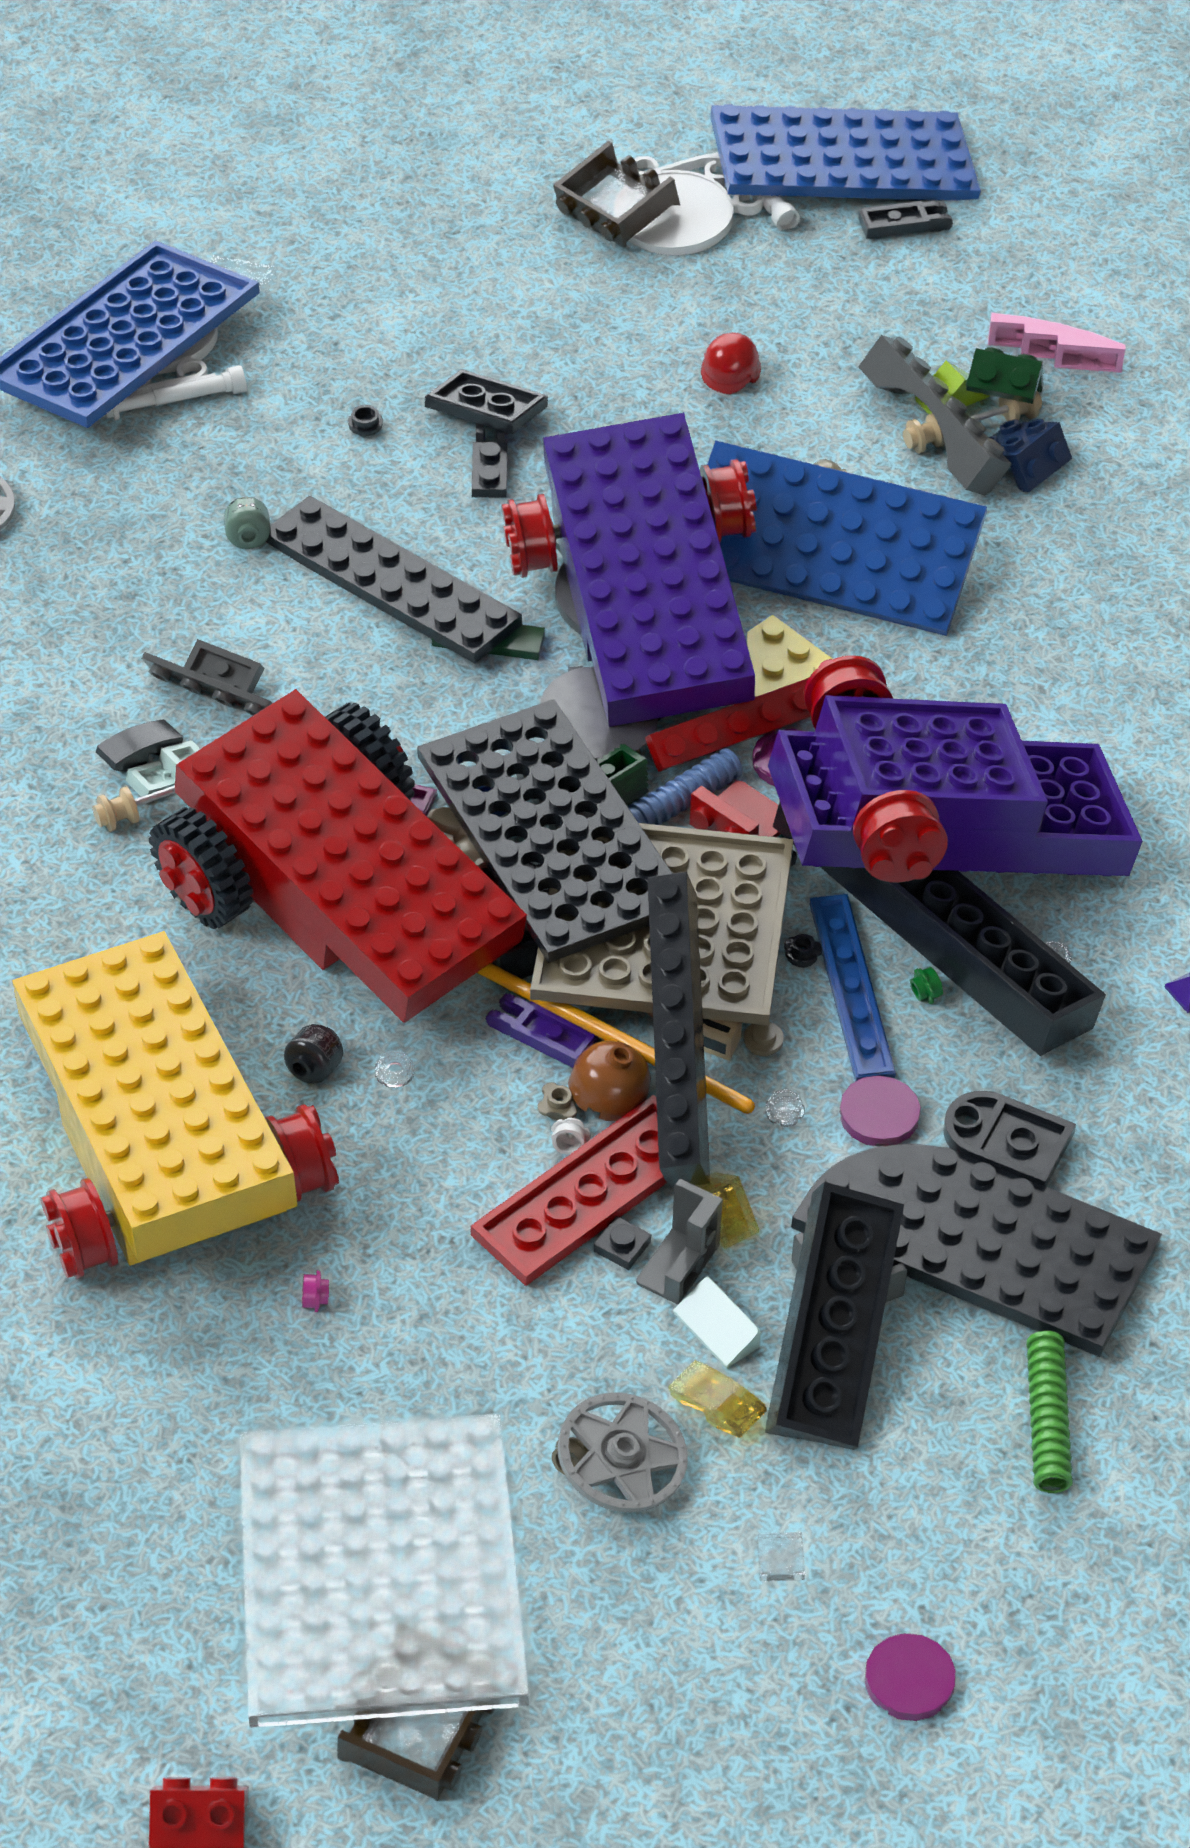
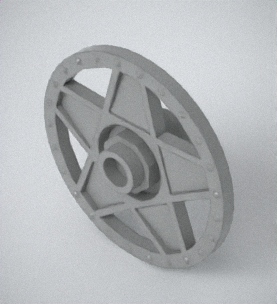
[558,1392,688,1513]

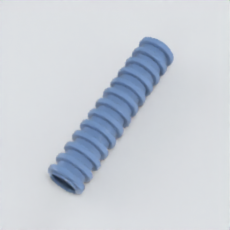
[628,748,743,825]

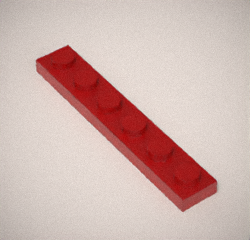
[645,678,811,772]

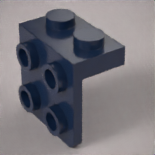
[988,419,1073,492]

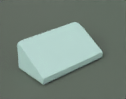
[673,1276,761,1369]

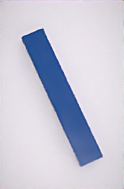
[809,894,896,1082]

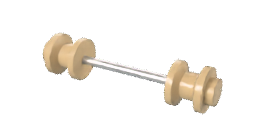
[903,391,1042,454]
[92,786,175,832]

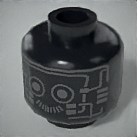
[284,1024,343,1084]

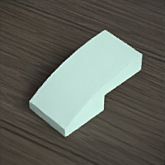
[126,740,200,797]

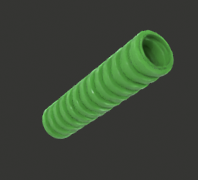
[1026,1331,1073,1493]

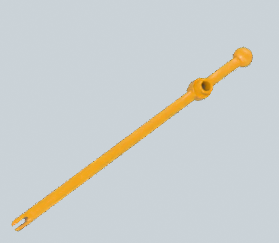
[477,963,755,1114]

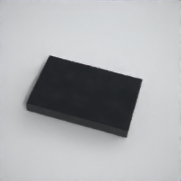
[425,369,548,434]

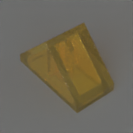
[695,1172,760,1250]

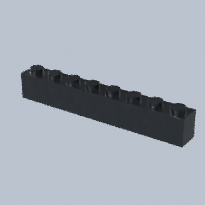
[647,872,710,1188]

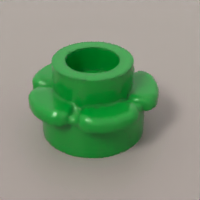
[910,967,943,1004]

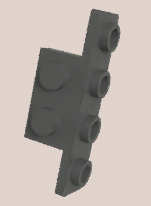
[141,639,272,716]

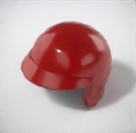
[701,332,761,395]

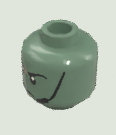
[224,497,271,549]

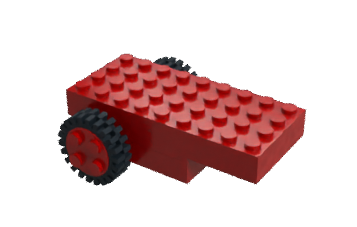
[149,689,527,1023]

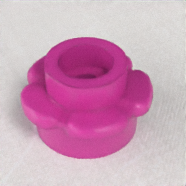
[302,1270,329,1312]

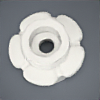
[551,1118,591,1155]

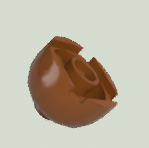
[568,1040,651,1121]

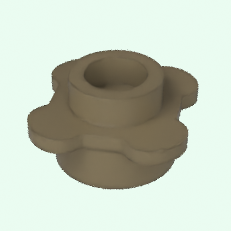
[537,1082,577,1120]

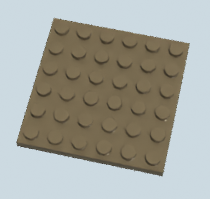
[530,817,793,1026]

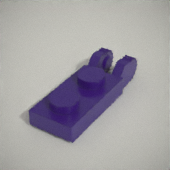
[485,993,599,1068]

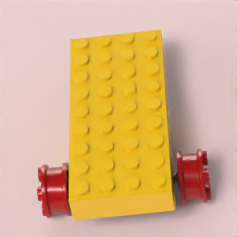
[12,931,339,1279]

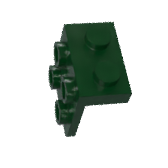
[966,347,1044,404]

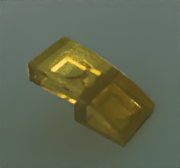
[668,1360,767,1438]

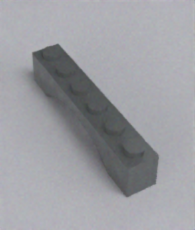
[858,335,1012,496]

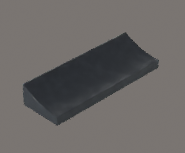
[765,1182,904,1450]

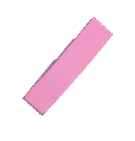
[988,313,1125,373]

